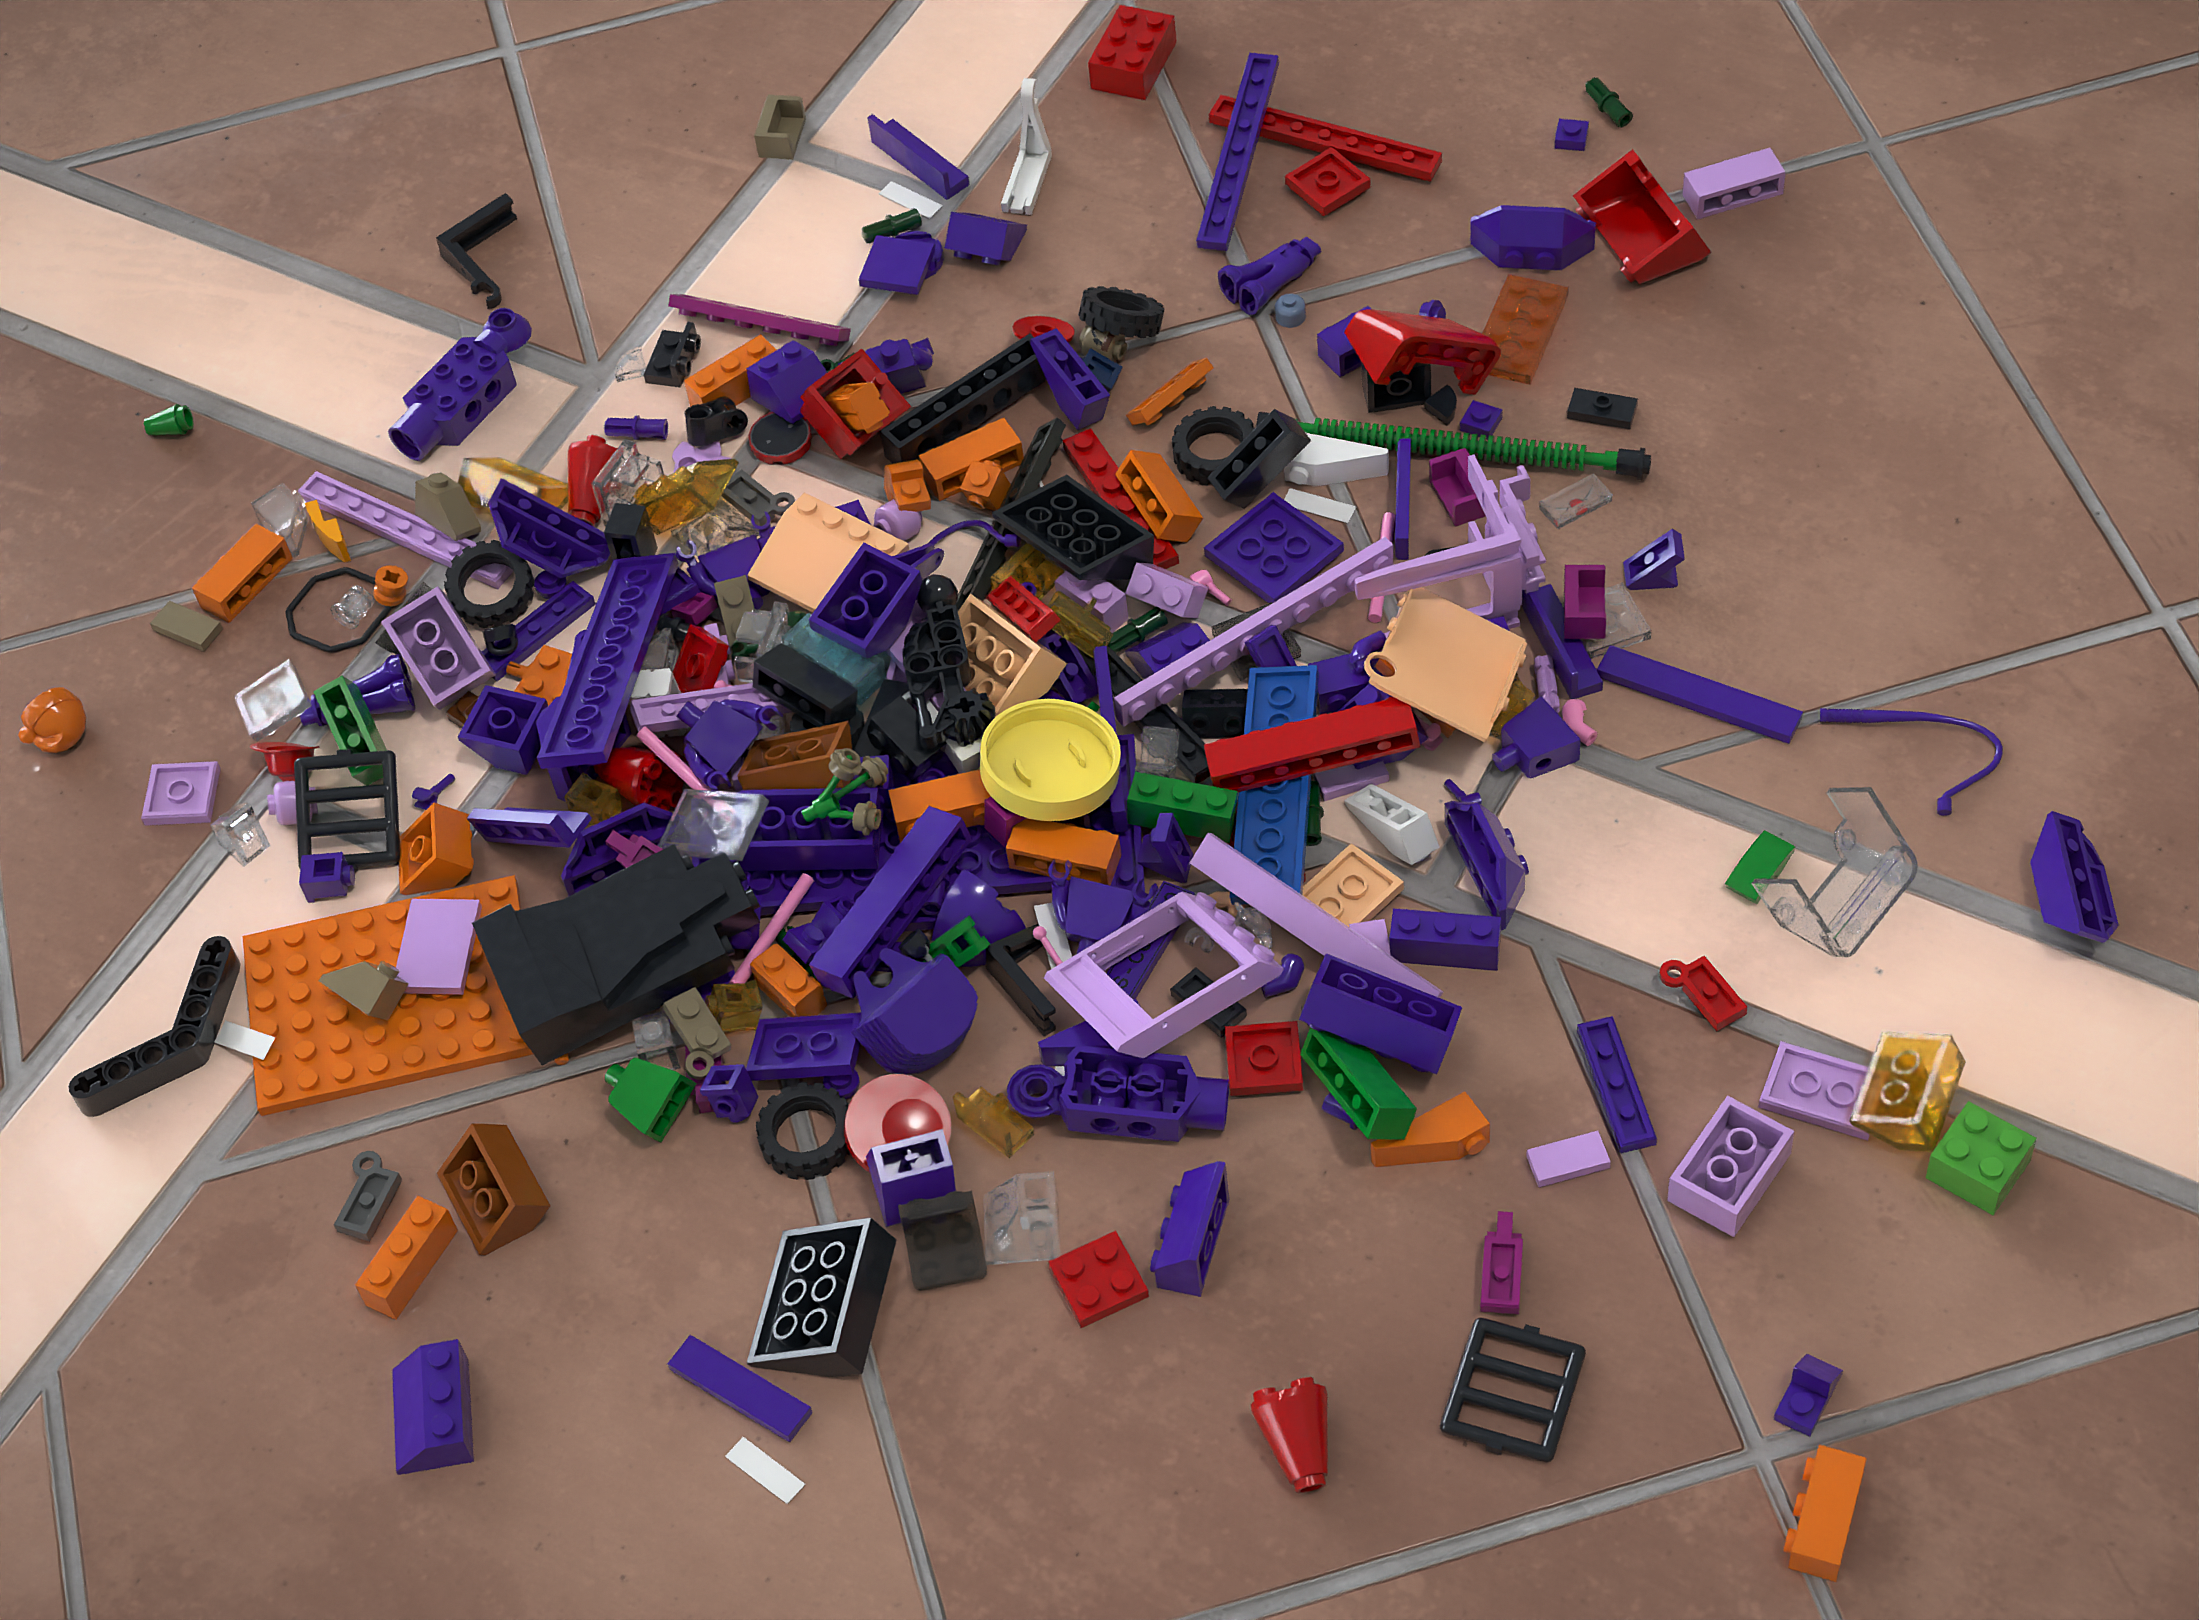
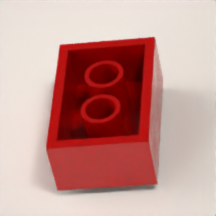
[1088,5,1177,100]

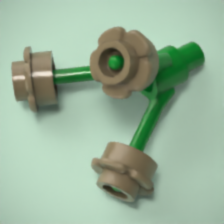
[802,748,888,836]

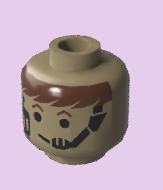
[1079,325,1128,362]

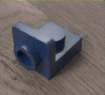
[1079,348,1123,393]

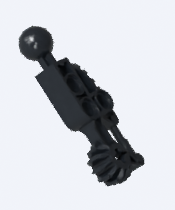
[902,574,996,749]

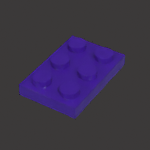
[746,1012,861,1081]

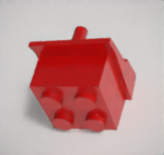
[800,349,911,459]

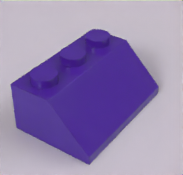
[1150,1161,1229,1297]
[392,1339,474,1475]

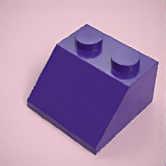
[944,212,1028,265]
[746,340,827,423]
[1125,622,1210,679]
[458,685,548,775]

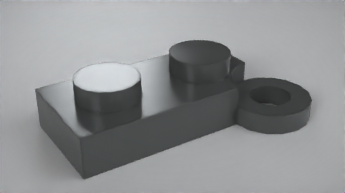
[717,469,795,526]
[334,1151,402,1241]

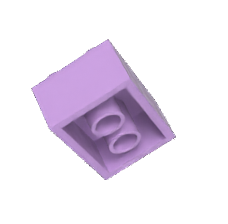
[381,586,496,710]
[1667,1096,1794,1237]

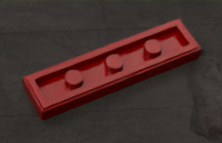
[987,576,1061,643]

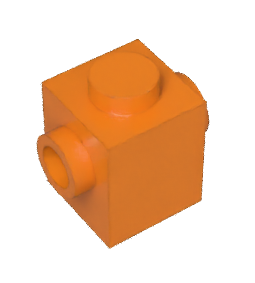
[960,460,1011,511]

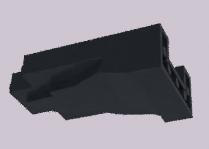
[472,844,761,1065]

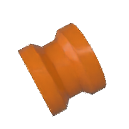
[373,565,408,607]

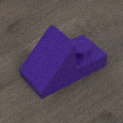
[1623,529,1685,590]
[1137,813,1194,883]
[1774,1354,1843,1437]

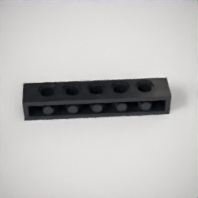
[880,333,1047,464]

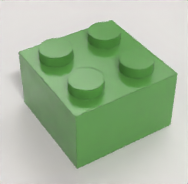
[1926,1101,2037,1216]

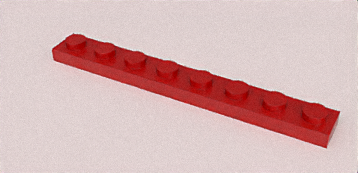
[1209,95,1442,182]

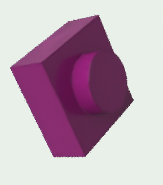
[671,592,718,626]

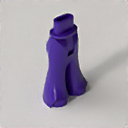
[1217,237,1321,315]
[298,654,415,726]

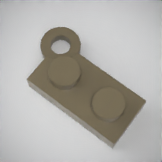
[663,987,731,1080]

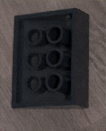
[992,474,1154,580]
[747,1217,897,1377]

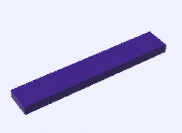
[1597,645,1803,744]
[1094,646,1128,832]

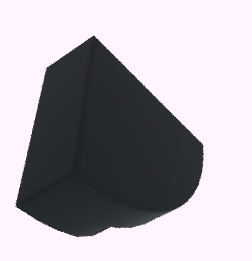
[1424,384,1457,425]

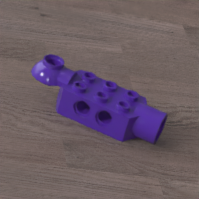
[388,308,532,461]
[1007,1045,1229,1142]

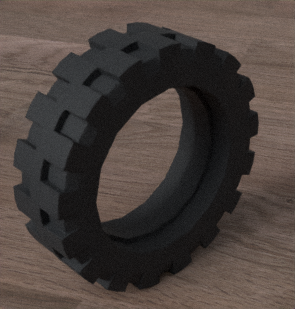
[1078,286,1165,338]
[1172,406,1255,486]
[444,540,534,628]
[756,1082,851,1180]

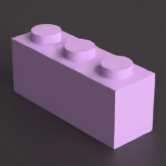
[1683,148,1785,220]

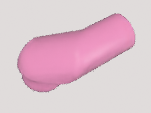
[1562,699,1597,746]

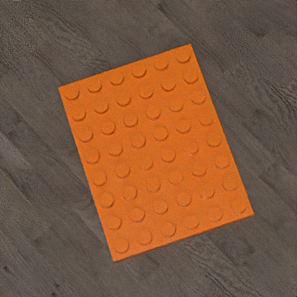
[242,875,533,1116]

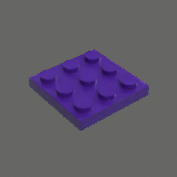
[1204,492,1344,605]

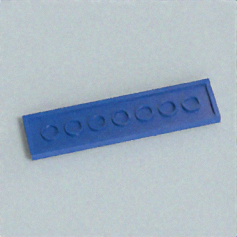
[1230,665,1319,905]

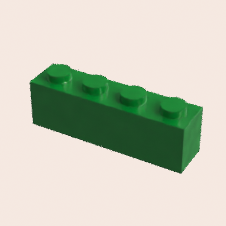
[1300,1027,1417,1140]

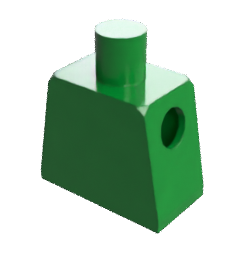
[605,1057,697,1143]

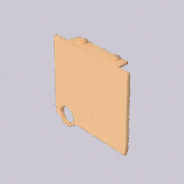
[1364,587,1527,742]

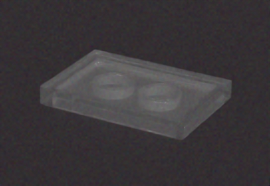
[658,789,769,861]

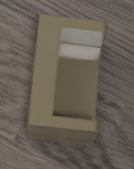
[754,95,806,160]

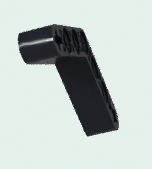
[68,936,241,1117]

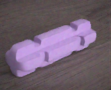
[1534,655,1560,714]

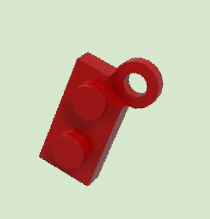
[1660,955,1748,1031]

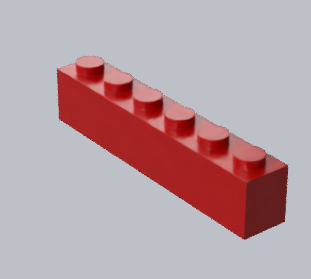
[1204,697,1420,792]

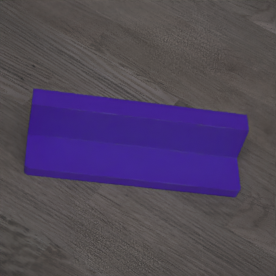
[867,114,970,200]
[1521,584,1603,699]
[467,807,592,848]

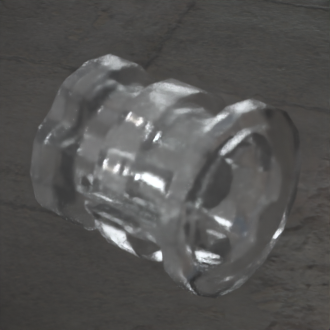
[331,585,375,629]

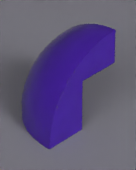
[931,869,1026,967]

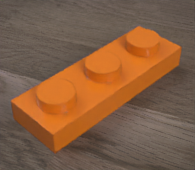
[1126,358,1214,425]

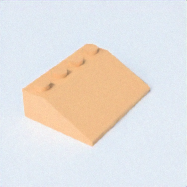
[747,492,909,612]
[958,594,1067,717]

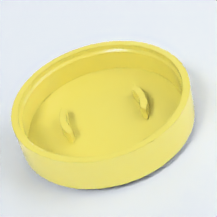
[980,699,1121,821]

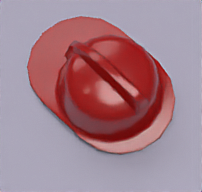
[250,742,320,782]

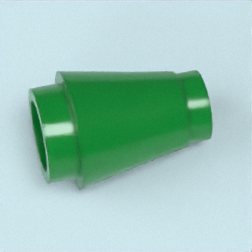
[144,404,194,436]

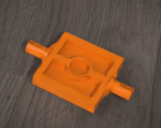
[506,645,572,706]

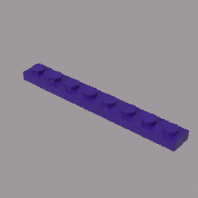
[1196,53,1279,251]

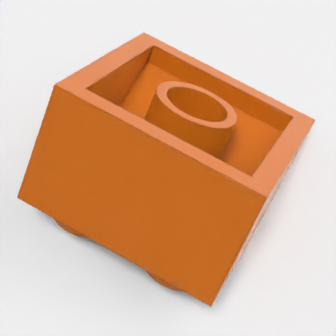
[399,802,474,895]

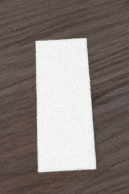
[879,181,943,218]
[1284,488,1356,523]
[1034,903,1072,969]
[214,1020,275,1060]
[725,1437,805,1504]

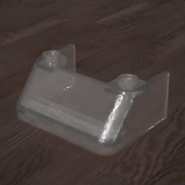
[1751,787,1918,957]

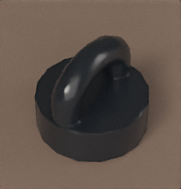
[483,624,518,656]

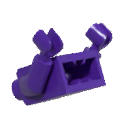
[838,338,934,394]
[676,511,771,611]
[676,699,783,797]
[1048,859,1158,954]

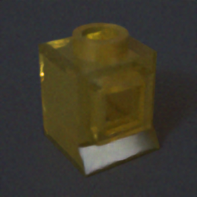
[564,772,623,826]
[705,980,763,1031]

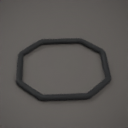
[285,567,391,653]

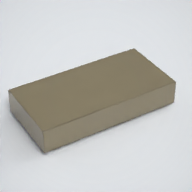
[150,601,223,652]

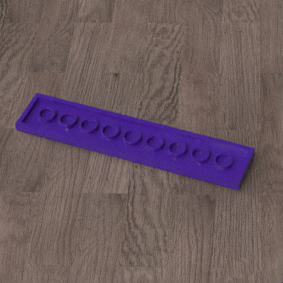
[537,553,679,769]

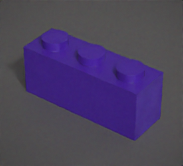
[1389,908,1501,971]

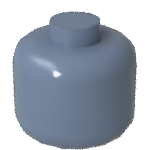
[1275,294,1306,328]

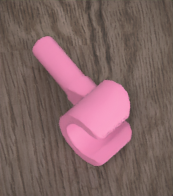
[1190,570,1232,606]
[1414,713,1443,751]

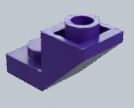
[783,895,855,964]

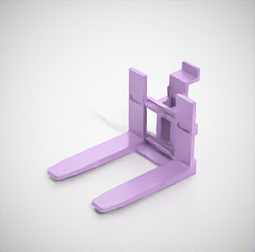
[1355,455,1546,639]

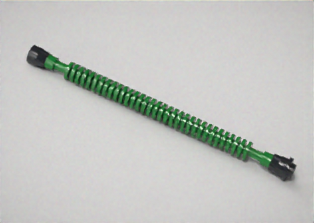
[1256,412,1652,480]

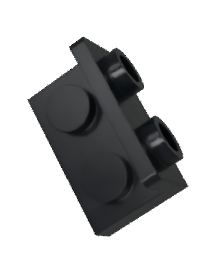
[643,322,701,388]
[1182,689,1248,738]

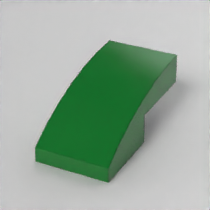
[1725,830,1796,904]

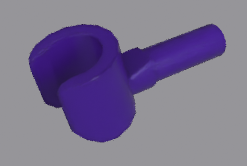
[412,774,455,810]
[1444,779,1482,804]

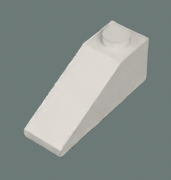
[1284,433,1389,487]
[1344,783,1440,865]

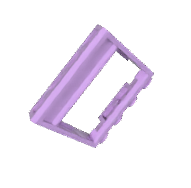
[1044,891,1284,1058]

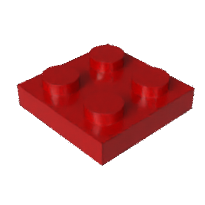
[1285,147,1371,216]
[672,624,729,693]
[1225,1021,1303,1096]
[1048,1231,1149,1328]

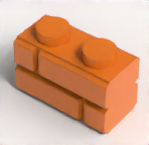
[824,382,890,434]
[750,943,827,1017]

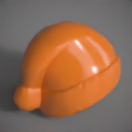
[18,687,86,753]

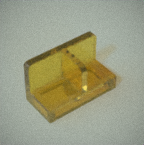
[990,543,1064,600]
[1047,591,1114,659]
[952,1086,1034,1159]

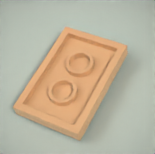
[1303,843,1404,927]

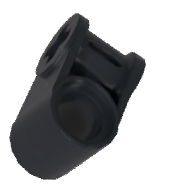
[684,397,748,446]

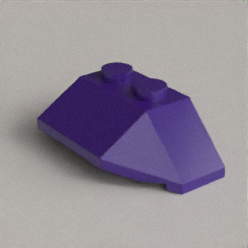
[1470,205,1596,270]
[488,478,610,578]
[1444,801,1529,930]
[561,803,693,897]
[2030,811,2119,943]

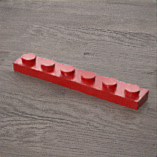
[1062,428,1179,569]

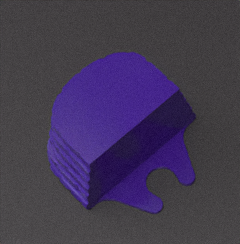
[851,948,978,1075]

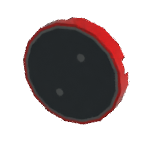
[748,412,812,464]

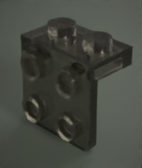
[898,1191,988,1291]

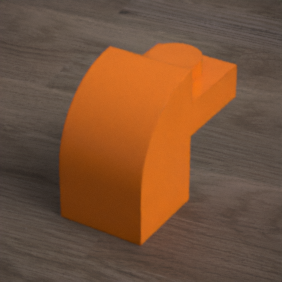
[884,460,931,512]

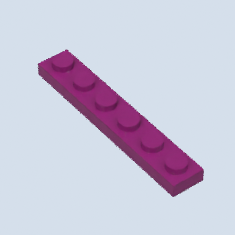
[668,294,851,346]

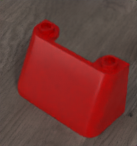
[1573,149,1712,284]
[1344,309,1501,395]

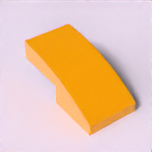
[304,499,351,562]

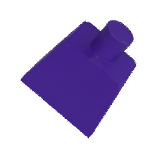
[1492,696,1580,778]

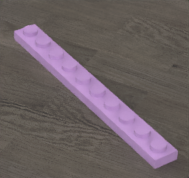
[1114,537,1393,727]

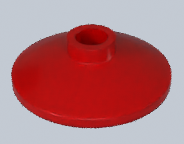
[1012,316,1075,342]

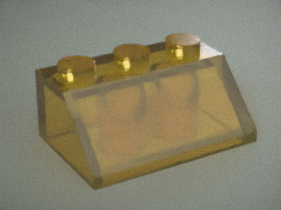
[458,457,568,510]
[633,459,739,535]
[1849,1031,1966,1152]

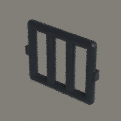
[294,749,401,872]
[1440,1317,1586,1462]

